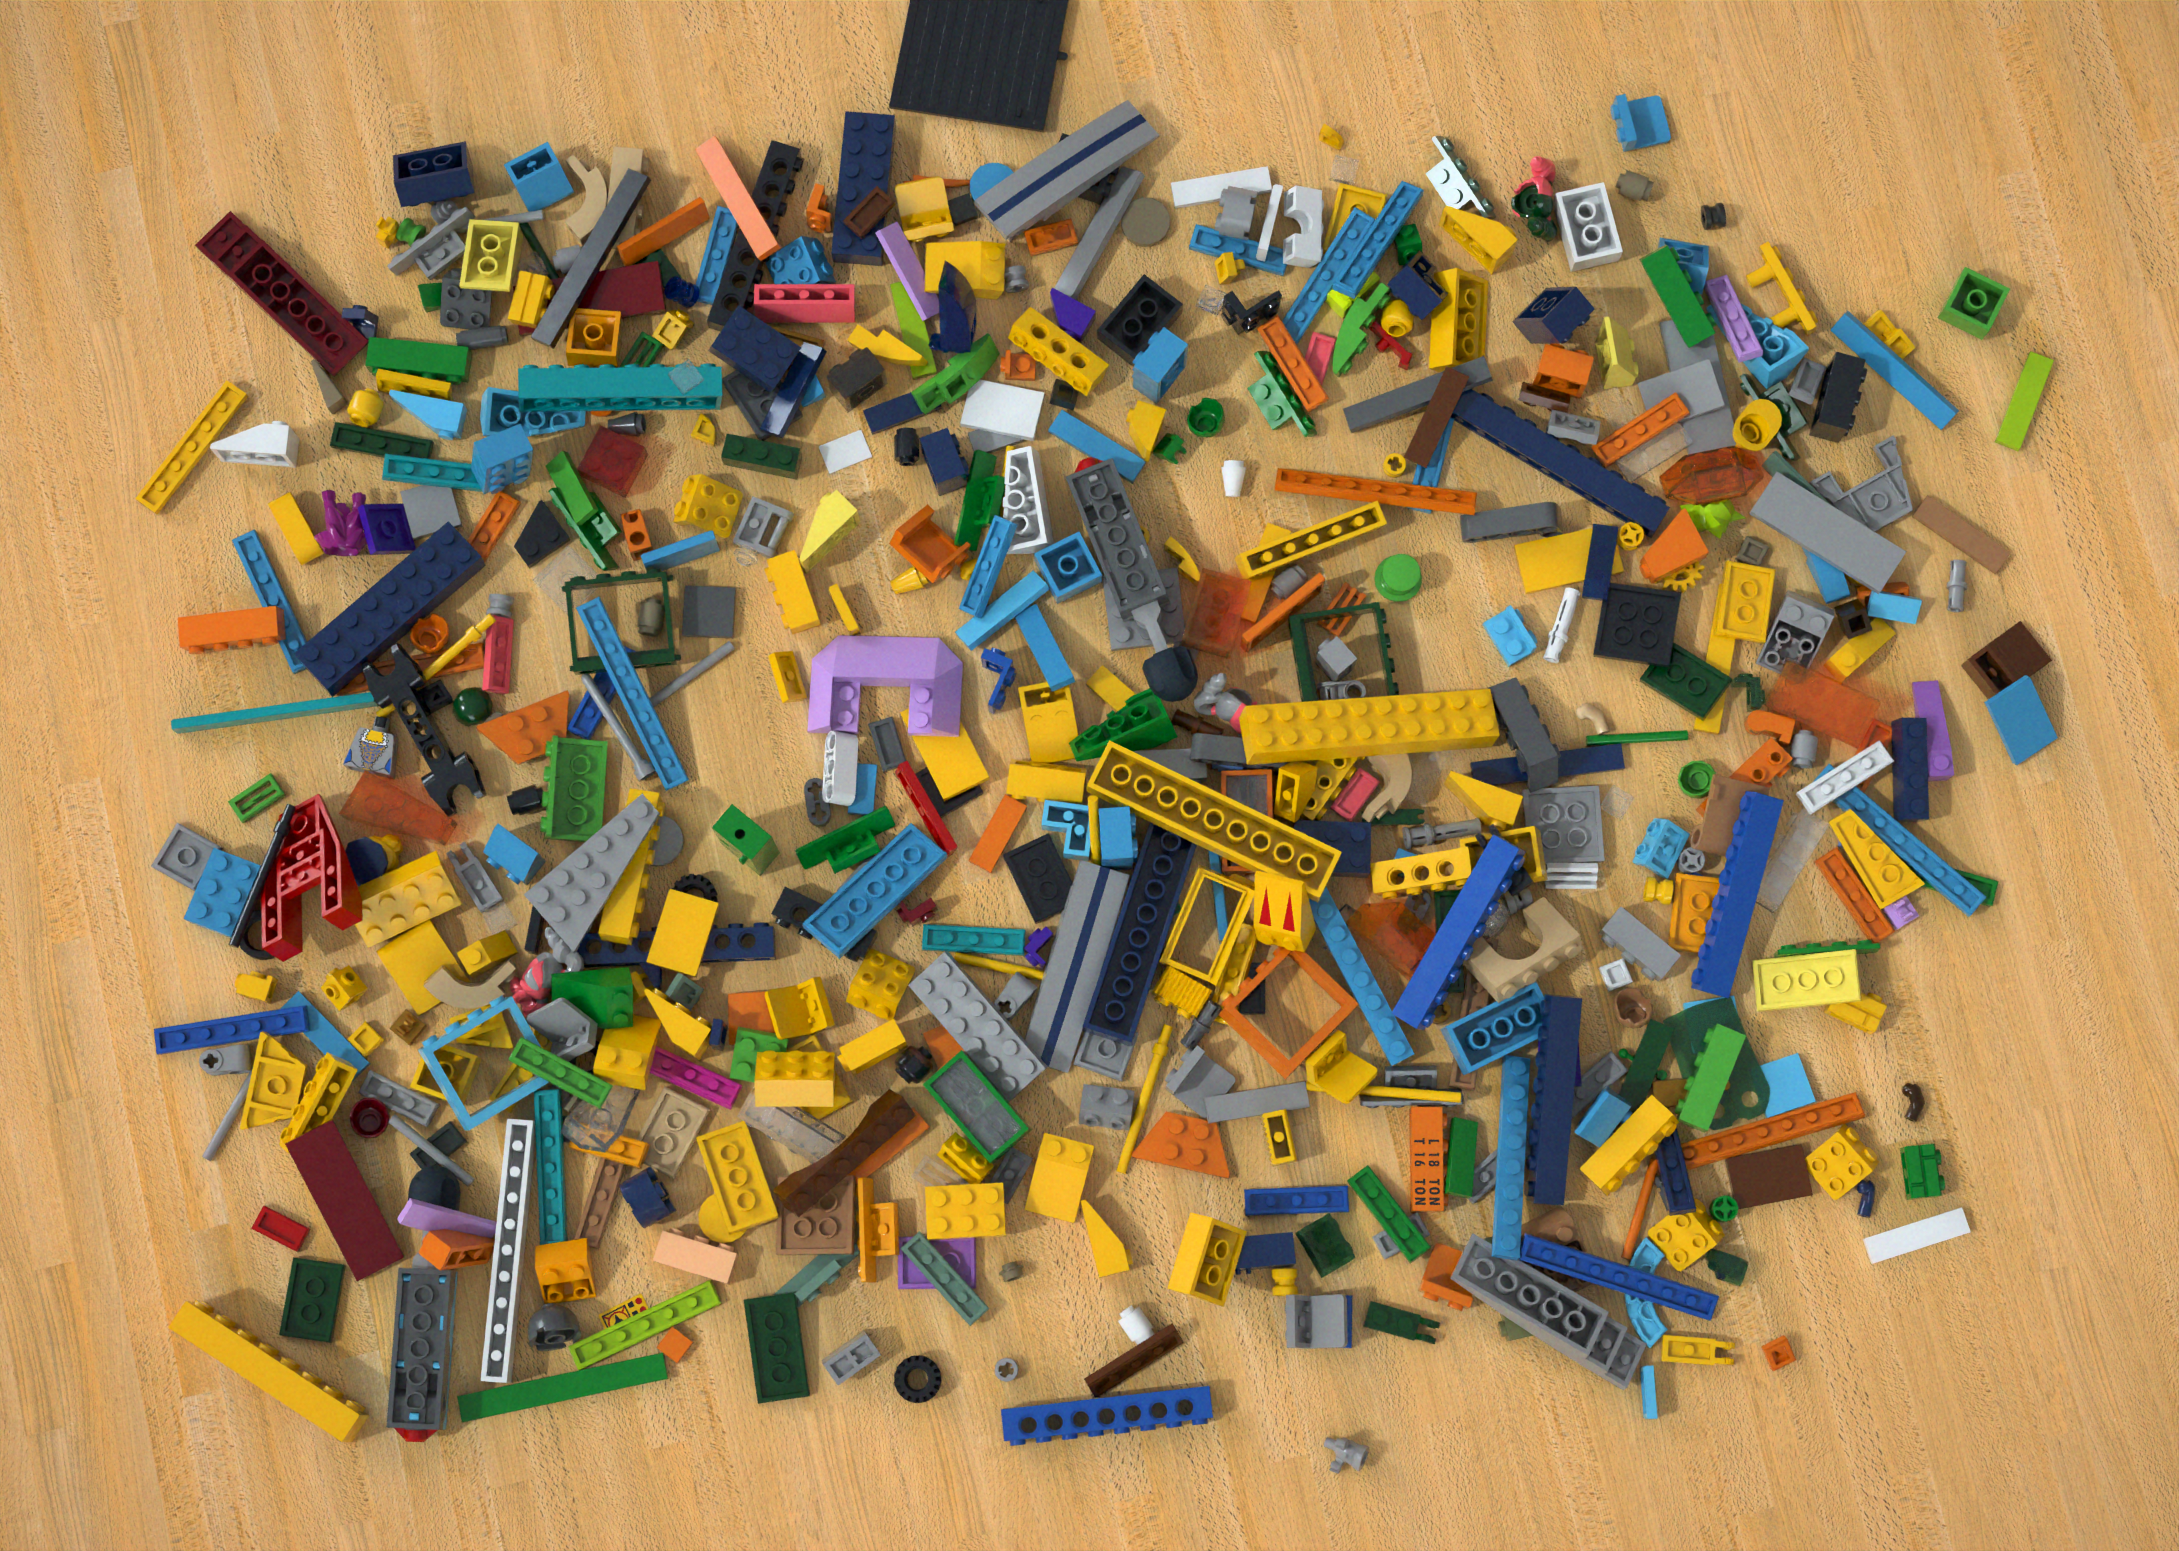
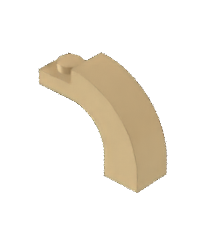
[565,154,608,246]
[1362,753,1412,823]
[423,958,516,1009]

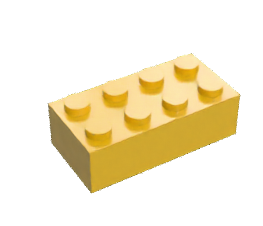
[355,850,462,948]

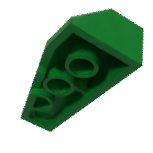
[1069,688,1178,762]

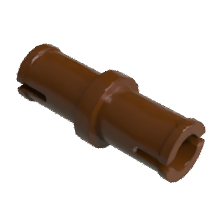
[1171,709,1224,735]

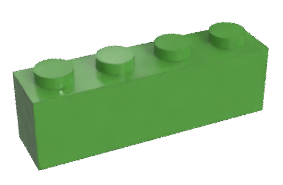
[1674,1023,1746,1133]

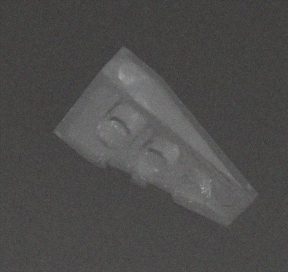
[560,1085,640,1153]

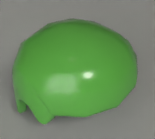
[1677,761,1716,799]

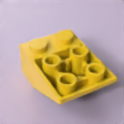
[1018,682,1078,764]
[644,988,712,1061]

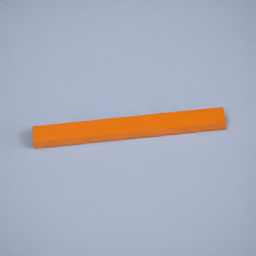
[1275,468,1477,515]
[1681,1092,1865,1170]

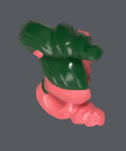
[1511,156,1557,242]

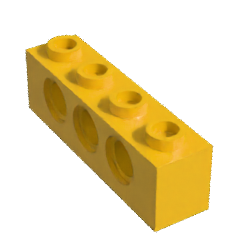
[1008,307,1109,396]
[1370,847,1477,900]

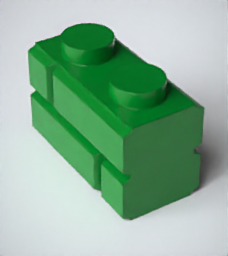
[1900,1144,1945,1200]

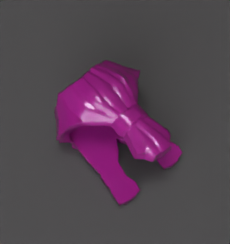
[314,490,367,556]

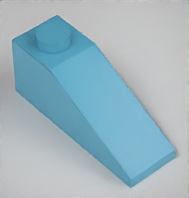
[389,390,467,440]

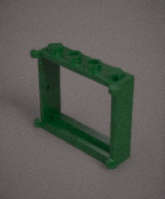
[562,568,681,675]
[1288,602,1399,702]

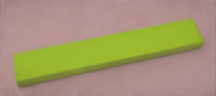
[568,1279,722,1371]

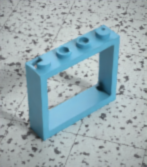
[418,995,549,1130]

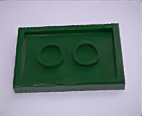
[1640,642,1732,721]
[279,1257,346,1343]

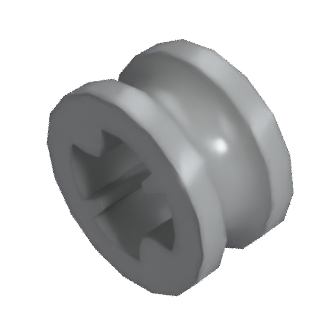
[994,1358,1019,1382]

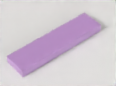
[876,222,944,321]
[1704,275,1763,363]
[397,1198,497,1238]

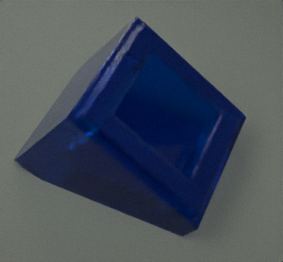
[640,962,662,990]

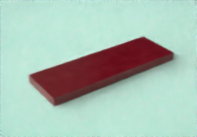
[513,261,666,336]
[285,1119,404,1282]

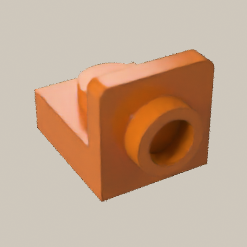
[1000,349,1036,381]

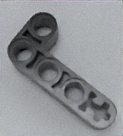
[1460,502,1563,543]
[1190,733,1290,776]

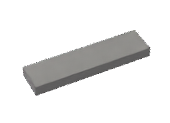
[1204,1082,1310,1124]

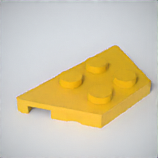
[240,1031,308,1130]

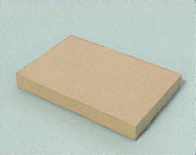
[637,1086,711,1179]

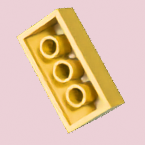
[1429,268,1488,373]

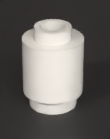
[1118,1305,1155,1345]

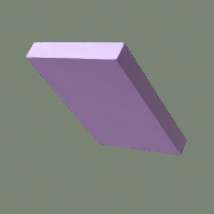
[898,1236,976,1289]

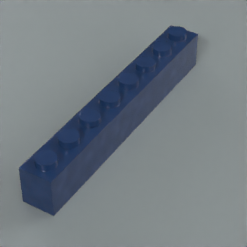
[1524,994,1582,1205]

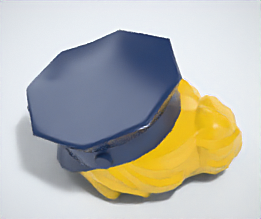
[345,834,403,886]

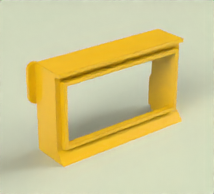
[1159,864,1255,986]

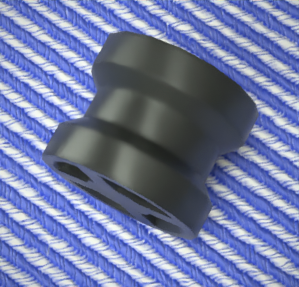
[1701,203,1726,230]

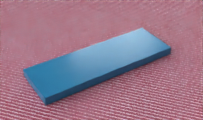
[803,823,948,959]

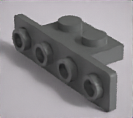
[1359,1066,1464,1108]

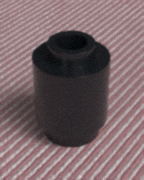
[894,428,919,466]
[507,784,544,816]

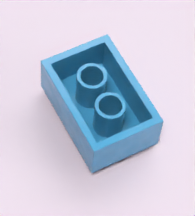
[1132,327,1188,404]
[471,424,533,494]
[1099,806,1138,870]
[184,848,261,938]

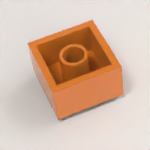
[1533,344,1594,399]

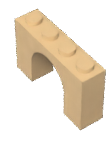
[1462,897,1582,1003]

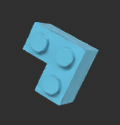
[1041,800,1090,861]

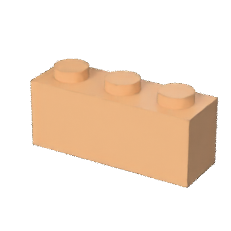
[653,1228,739,1285]

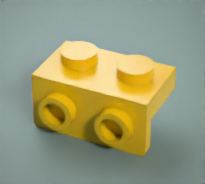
[937,1132,994,1184]

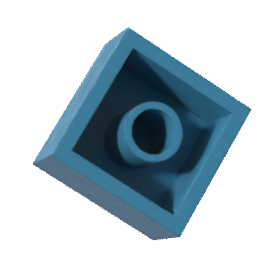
[1034,532,1102,604]

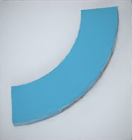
[1624,1237,1668,1348]

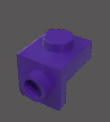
[1024,927,1053,969]

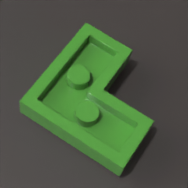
[730,1027,789,1082]

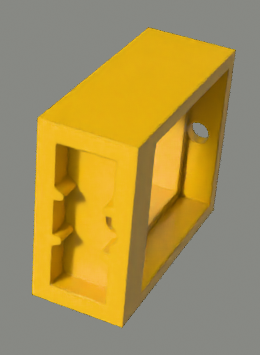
[837,1019,908,1076]

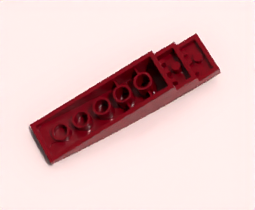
[195,211,369,377]

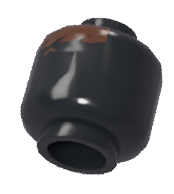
[895,1046,933,1084]

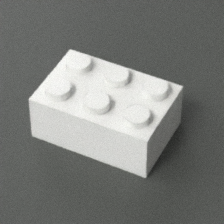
[1553,182,1623,272]

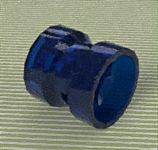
[664,276,700,308]

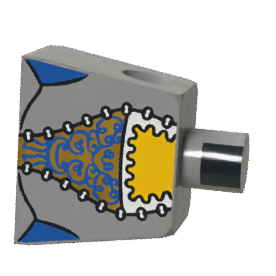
[343,716,398,779]

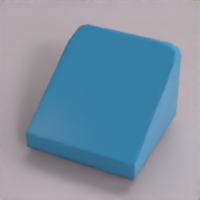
[801,374,826,408]

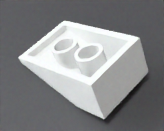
[210,421,299,468]

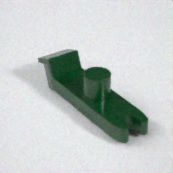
[1362,809,1425,827]

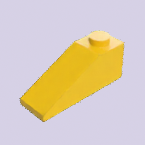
[1823,617,1896,684]
[1080,1200,1133,1278]

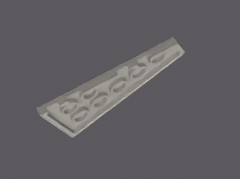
[524,794,660,953]

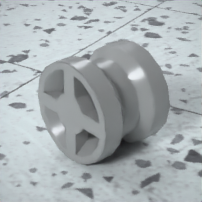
[1004,265,1029,293]
[486,594,514,619]
[1677,847,1705,874]

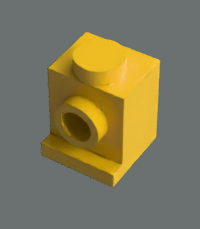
[235,971,278,1004]

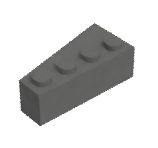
[1488,677,1561,793]

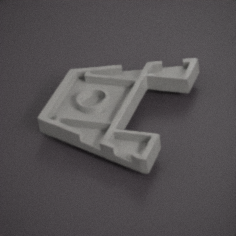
[1809,435,1913,532]

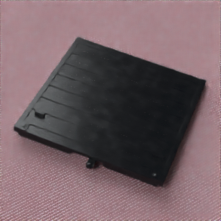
[889,0,1069,132]

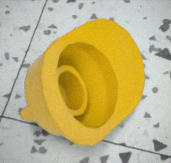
[1732,399,1782,451]

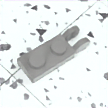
[446,842,504,914]

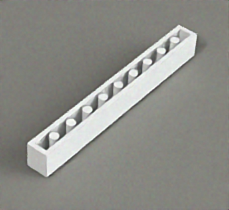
[480,1119,536,1383]

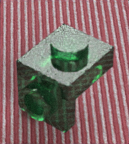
[1731,673,1765,712]

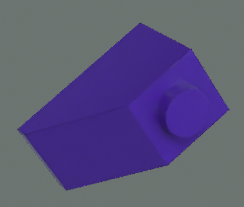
[1050,288,1096,343]

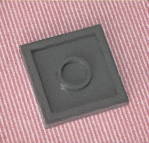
[682,585,736,639]

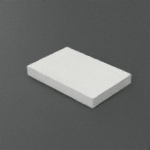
[960,380,1045,441]

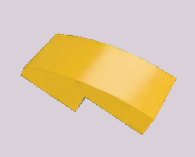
[1863,310,1915,360]
[1164,536,1201,587]

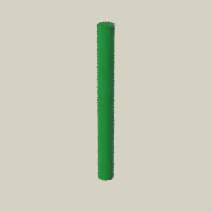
[1586,730,1688,746]

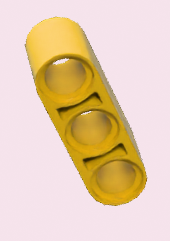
[268,492,324,565]

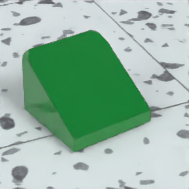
[418,283,442,313]

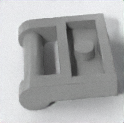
[733,496,794,559]

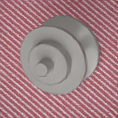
[431,198,458,224]

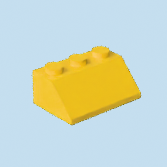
[1167,1213,1247,1307]

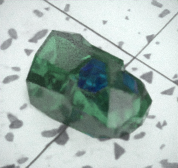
[1704,1249,1748,1287]

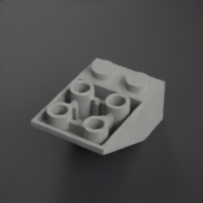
[1756,590,1834,683]

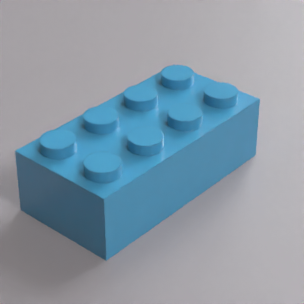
[1440,982,1544,1075]

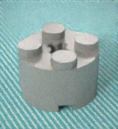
[1214,186,1258,241]

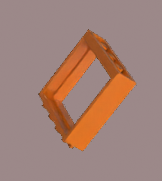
[1219,946,1359,1080]

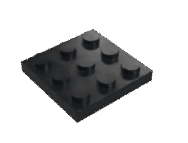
[1593,582,1681,668]

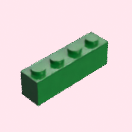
[1639,244,1717,348]
[365,337,472,385]

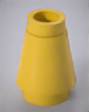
[890,566,929,594]

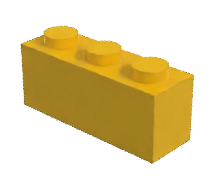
[764,550,821,635]
[1006,759,1087,804]

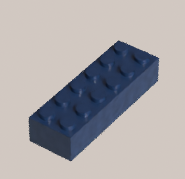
[831,111,896,266]

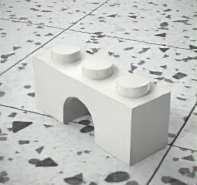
[1283,185,1324,268]

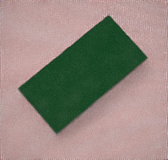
[744,1292,810,1404]

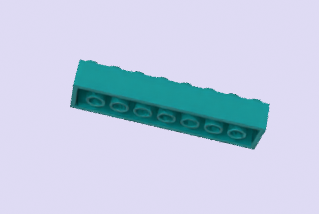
[518,363,723,412]

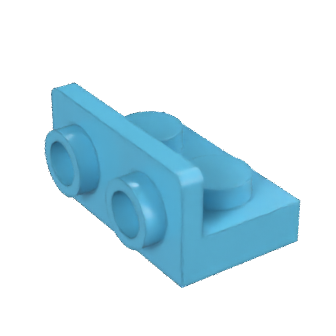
[1482,605,1538,667]
[1632,818,1690,879]

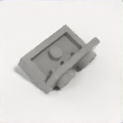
[1078,1084,1134,1130]

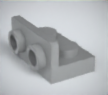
[1546,410,1601,445]

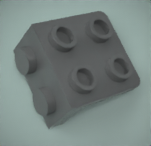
[440,268,493,330]

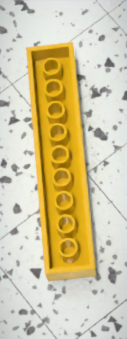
[1239,689,1500,765]
[1087,740,1342,903]

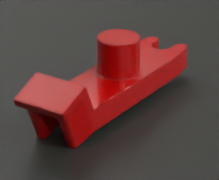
[1369,320,1413,370]

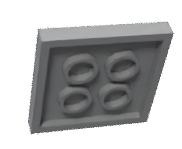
[1102,568,1186,651]
[1522,786,1605,865]

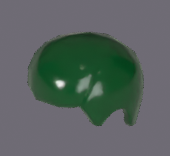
[452,687,493,727]

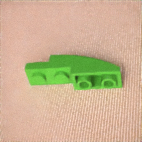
[1333,282,1391,377]
[911,333,1000,415]

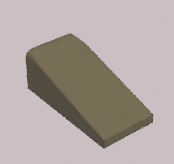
[311,359,347,414]

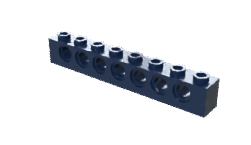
[577,922,776,968]

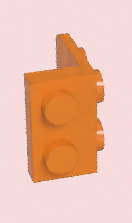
[1418,1243,1473,1311]

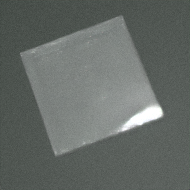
[533,545,598,616]

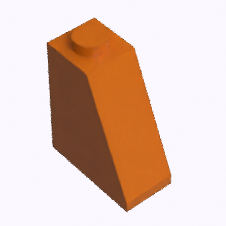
[1639,508,1709,584]

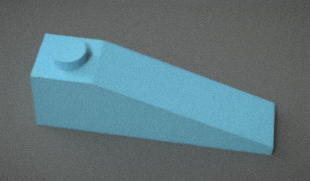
[1707,304,1809,389]
[480,387,586,437]

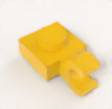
[375,216,399,249]

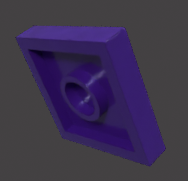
[358,504,416,555]

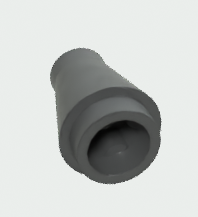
[608,412,646,437]

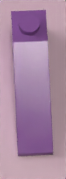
[1912,680,1954,782]

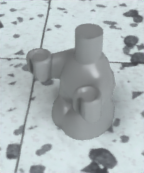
[1324,1437,1369,1474]

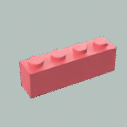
[754,284,855,323]

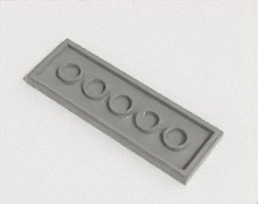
[1659,314,1741,466]
[1749,472,1906,594]

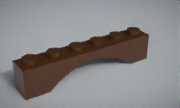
[773,1089,916,1217]

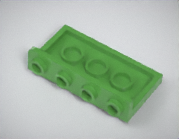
[540,735,608,842]

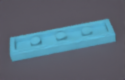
[955,570,1050,651]

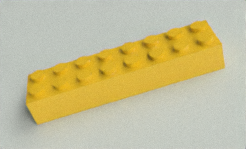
[168,1300,370,1442]

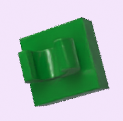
[1153,433,1186,464]

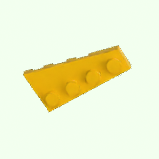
[1828,808,1925,910]

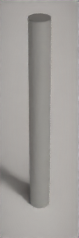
[457,210,545,234]
[650,641,735,707]
[202,1067,253,1161]
[389,1115,474,1187]

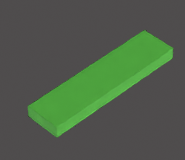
[508,1037,613,1109]

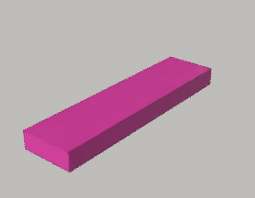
[650,1046,742,1110]

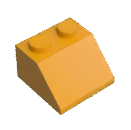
[566,308,621,368]

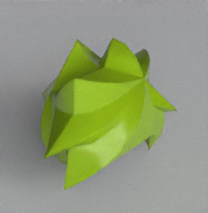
[1669,492,1746,539]

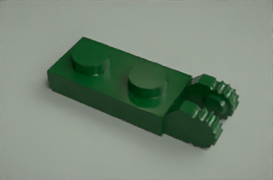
[1363,1301,1440,1344]

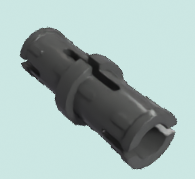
[1180,1000,1223,1050]

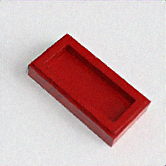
[251,1205,311,1252]

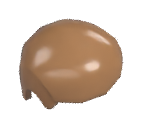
[1614,988,1653,1029]

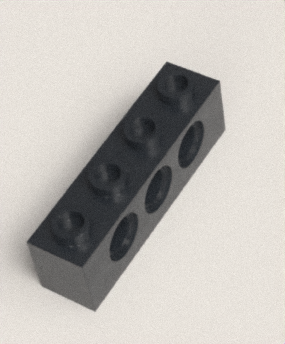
[771,887,878,962]

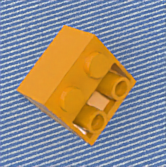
[535,1238,596,1304]

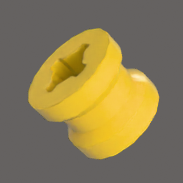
[1616,522,1644,551]

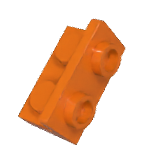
[806,183,832,233]

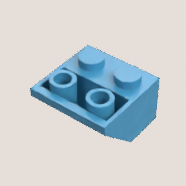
[504,142,574,212]

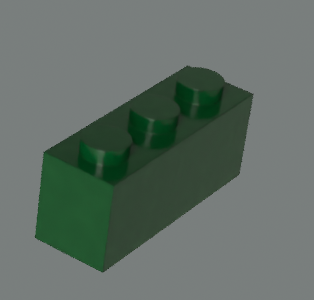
[721,434,802,480]

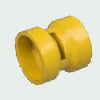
[1643,876,1673,905]
[1271,1268,1298,1296]

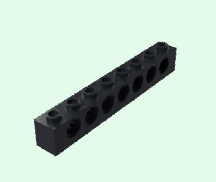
[707,140,804,332]

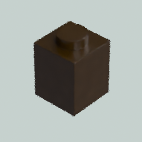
[1834,599,1872,639]

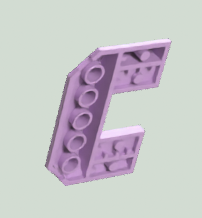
[807,635,963,737]

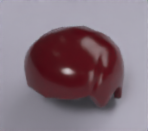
[350,1097,389,1139]

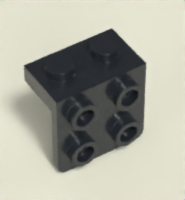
[1221,290,1282,335]

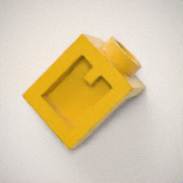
[652,309,695,350]

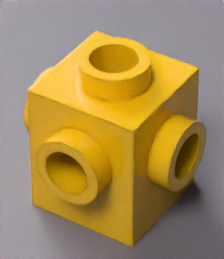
[321,965,368,1012]

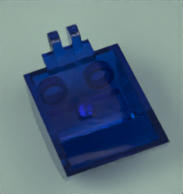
[928,260,977,353]

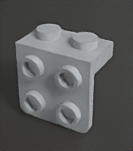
[526,998,598,1062]
[1165,1045,1235,1118]
[1285,1294,1348,1349]

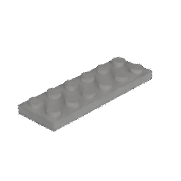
[908,951,1048,1102]

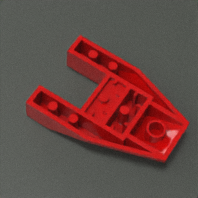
[261,794,363,962]

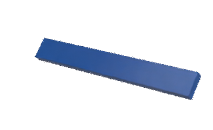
[1519,1233,1719,1321]

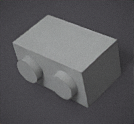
[1315,636,1357,682]

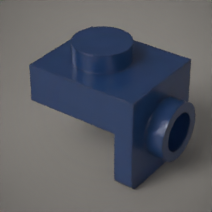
[342,305,379,340]

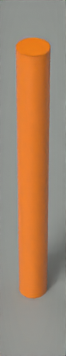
[1621,1158,1658,1260]

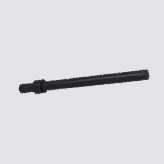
[228,804,296,948]

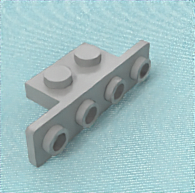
[387,207,475,280]

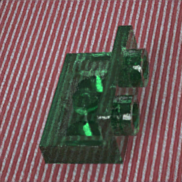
[1295,1213,1355,1278]

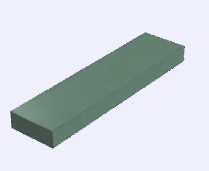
[900,1231,989,1326]

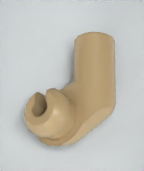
[1576,703,1609,735]

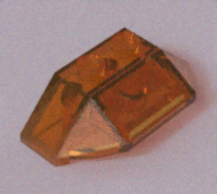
[1659,445,1764,505]
[1346,902,1436,981]

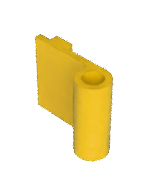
[376,919,471,1016]

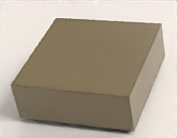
[1735,536,1769,566]

